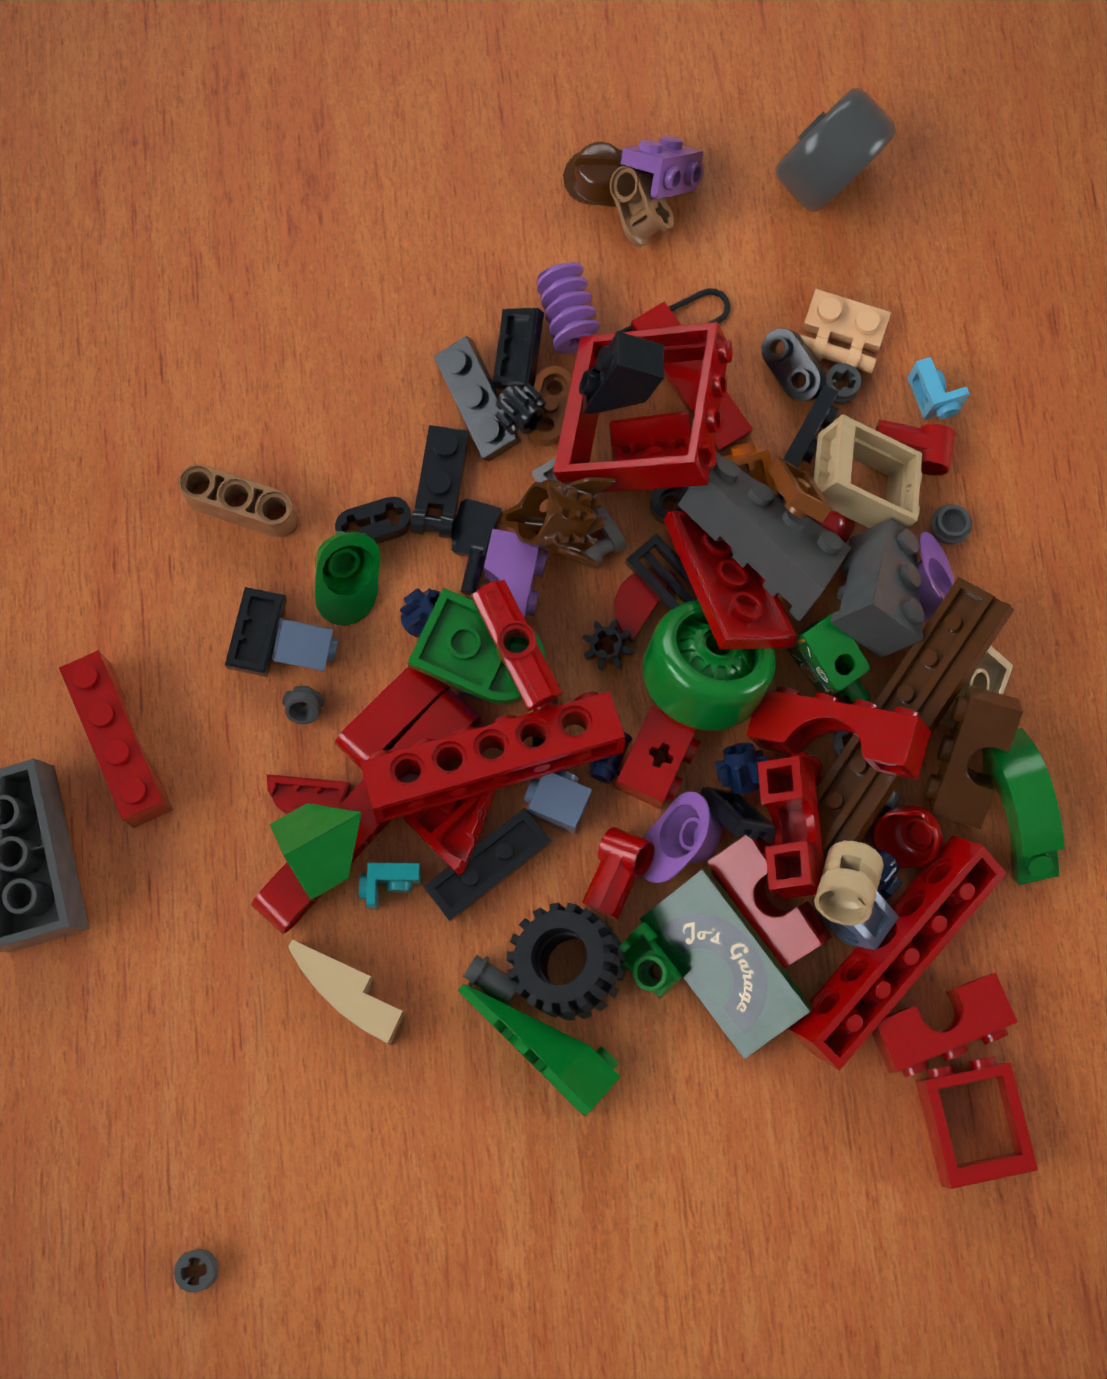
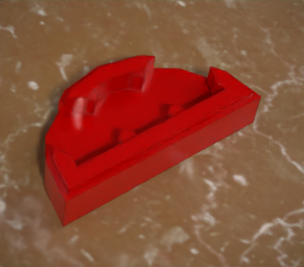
[614,568,676,644]
[266,774,352,815]

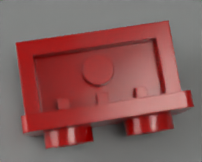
[609,411,691,461]

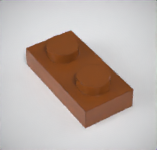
[768,456,832,523]

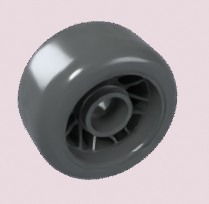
[775,88,896,212]

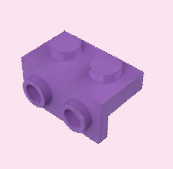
[621,136,704,199]

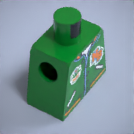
[786,612,871,705]

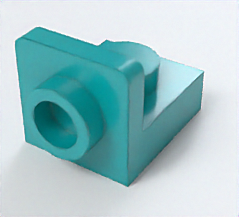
[359,863,422,910]

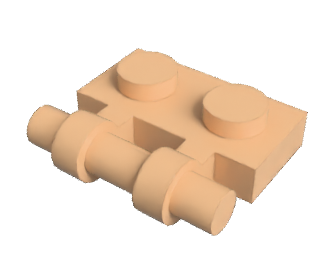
[800,289,891,373]

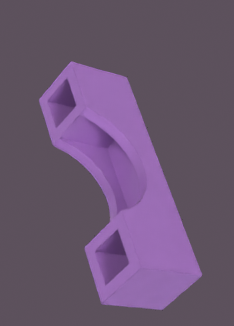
[458,528,547,705]

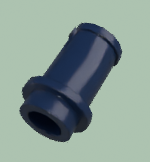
[588,732,632,784]

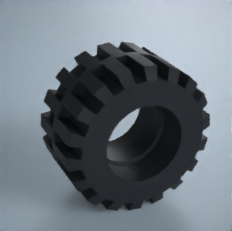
[507,903,626,1020]

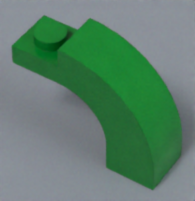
[982,728,1065,885]

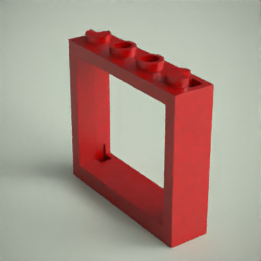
[553,322,733,493]

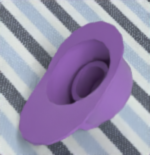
[917,531,955,622]
[643,791,724,884]

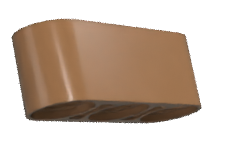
[178,464,298,538]

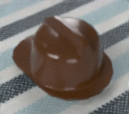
[563,142,629,207]

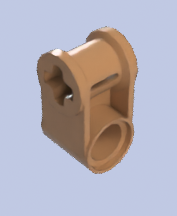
[609,166,674,247]

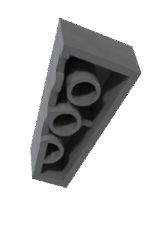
[678,452,852,622]

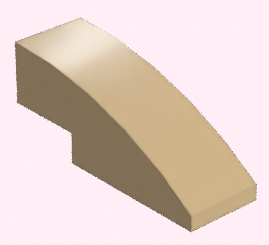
[288,940,406,1045]

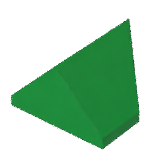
[269,803,362,900]

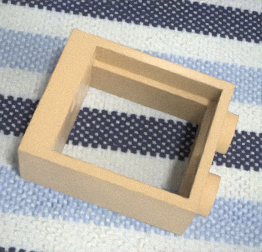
[813,414,922,529]

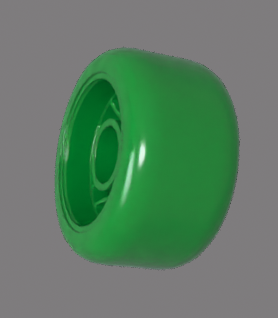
[642,600,776,731]

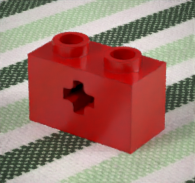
[615,706,701,809]

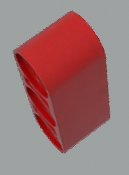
[335,667,451,769]

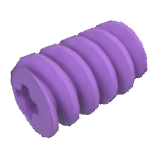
[537,262,600,354]

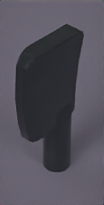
[452,499,503,596]

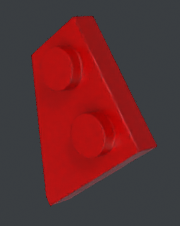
[403,765,496,876]

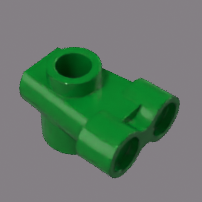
[618,922,682,999]

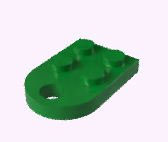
[407,588,546,704]

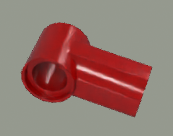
[875,419,956,476]
[582,827,655,919]

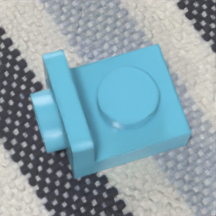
[907,357,970,420]

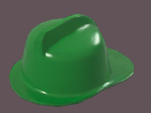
[314,531,380,626]

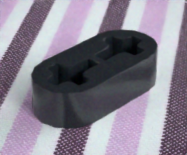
[335,497,412,544]

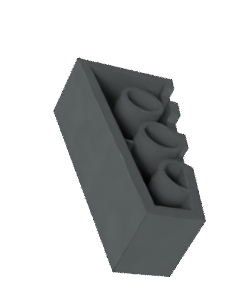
[0,759,89,952]

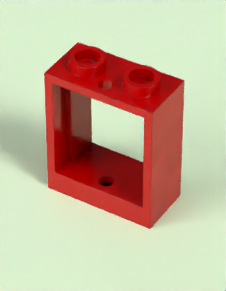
[916,1056,1038,1189]

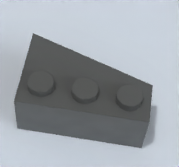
[830,518,924,658]

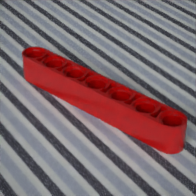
[251,689,482,934]

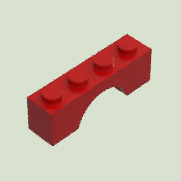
[59,650,173,828]
[746,686,931,779]

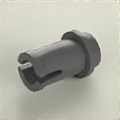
[463,955,517,1005]

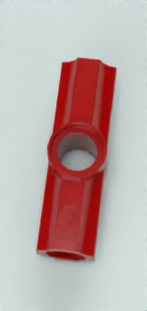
[471,579,562,711]

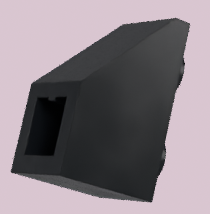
[579,331,664,415]

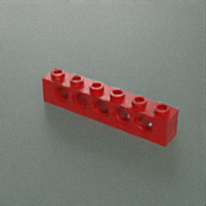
[360,691,625,824]
[788,835,1007,1071]

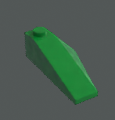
[458,984,621,1116]

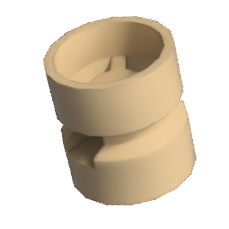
[814,841,884,925]

